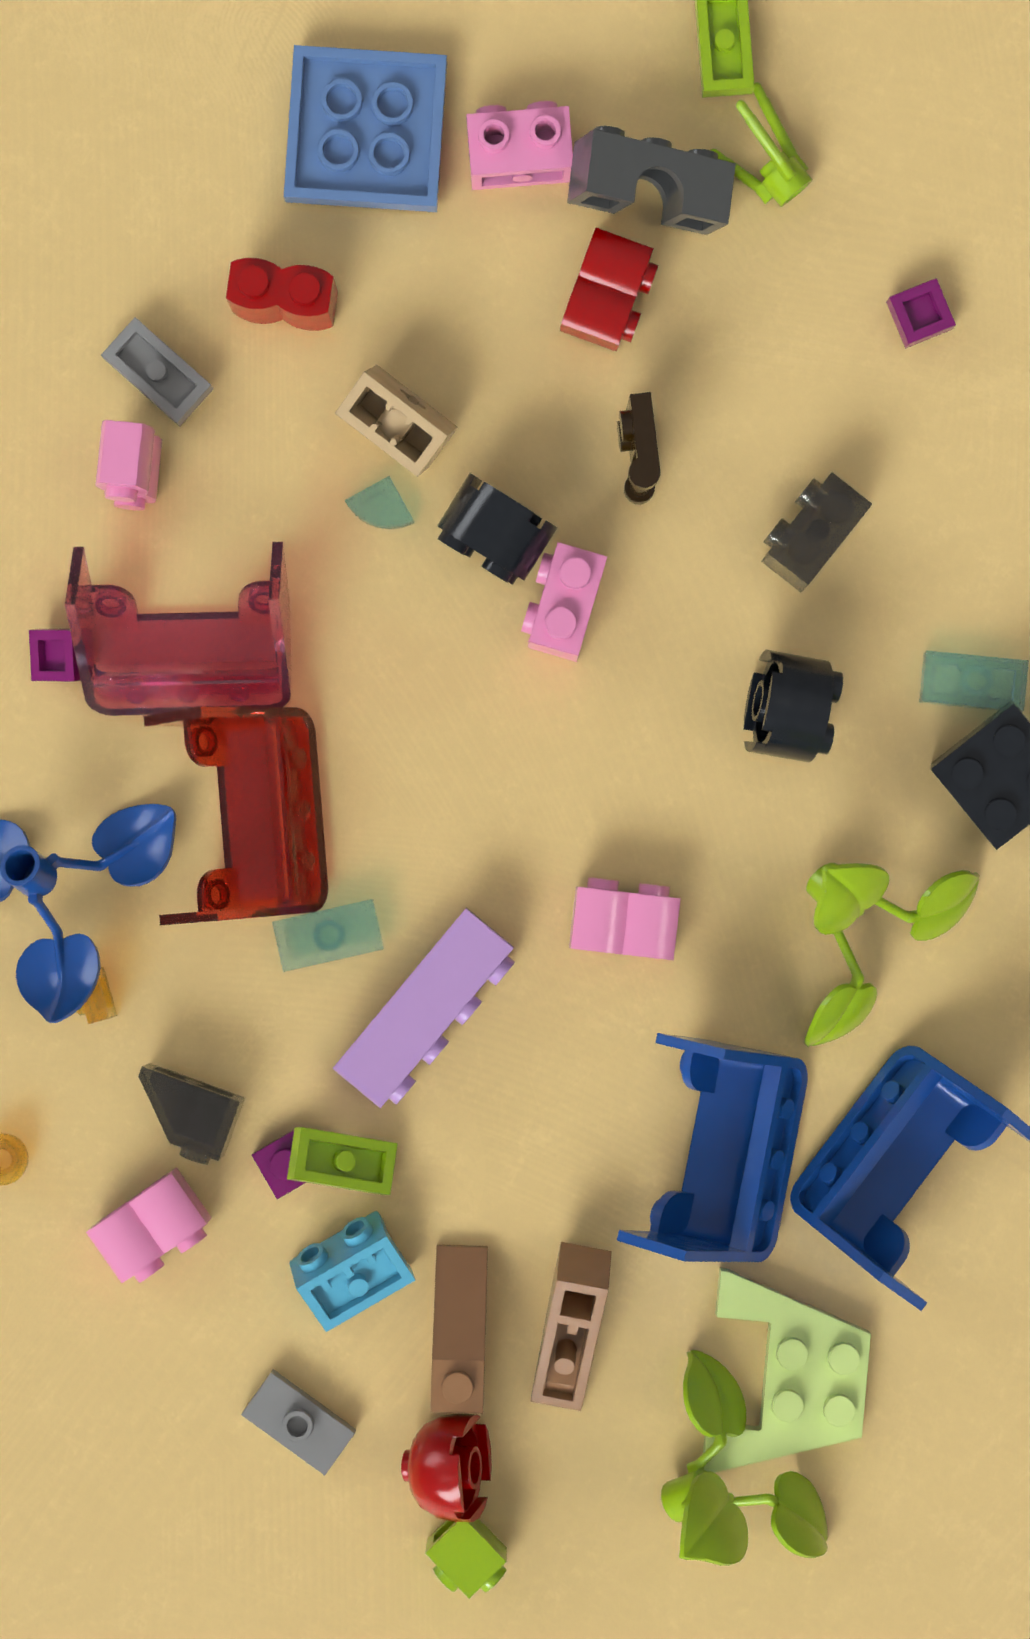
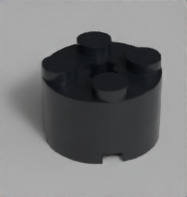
[437,473,557,585]
[744,650,843,762]

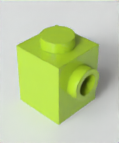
[425,1519,507,1599]

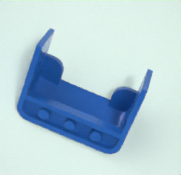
[617,1033,808,1262]
[790,1046,1030,1311]

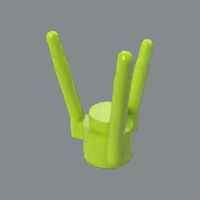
[711,82,813,207]

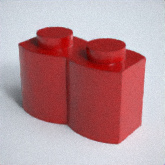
[560,227,659,352]
[226,258,338,331]

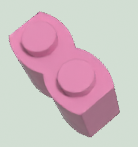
[95,420,162,510]
[569,878,681,960]
[86,1167,212,1283]

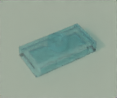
[919,651,1029,712]
[272,899,385,972]

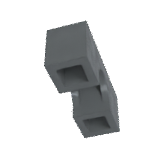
[567,126,736,235]

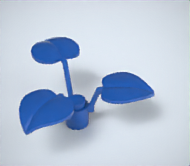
[0,804,176,1023]

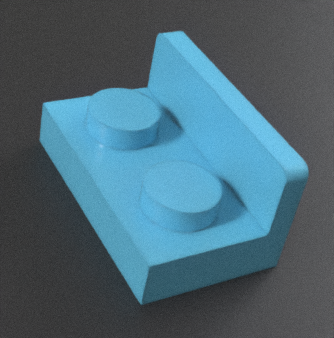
[289,1211,415,1332]

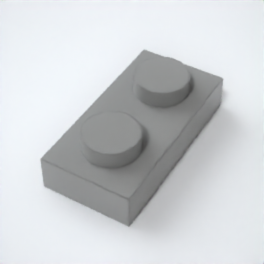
[101,317,213,427]

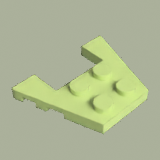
[703,1268,871,1473]

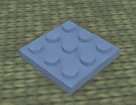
[284,45,447,212]

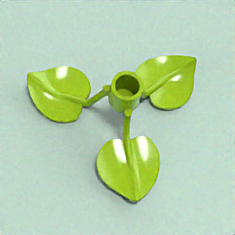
[804,863,980,1047]
[661,1350,828,1566]

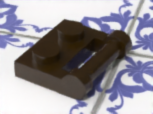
[617,392,660,505]

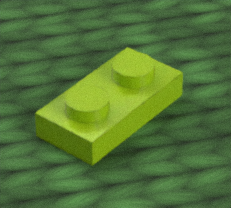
[694,0,755,98]
[287,1127,398,1195]

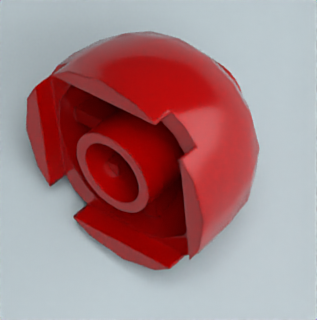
[401,1414,492,1522]

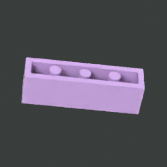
[332,908,515,1108]

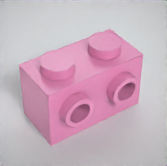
[466,101,573,190]
[521,542,607,662]

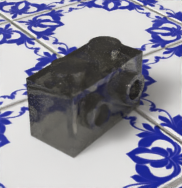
[761,472,872,593]

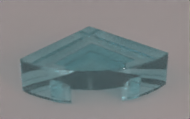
[345,476,414,529]

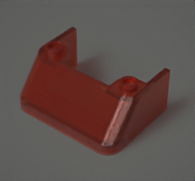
[143,707,328,925]

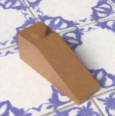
[531,1242,612,1411]
[430,1245,488,1414]

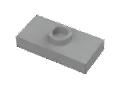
[241,1369,356,1475]

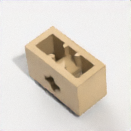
[335,365,458,477]

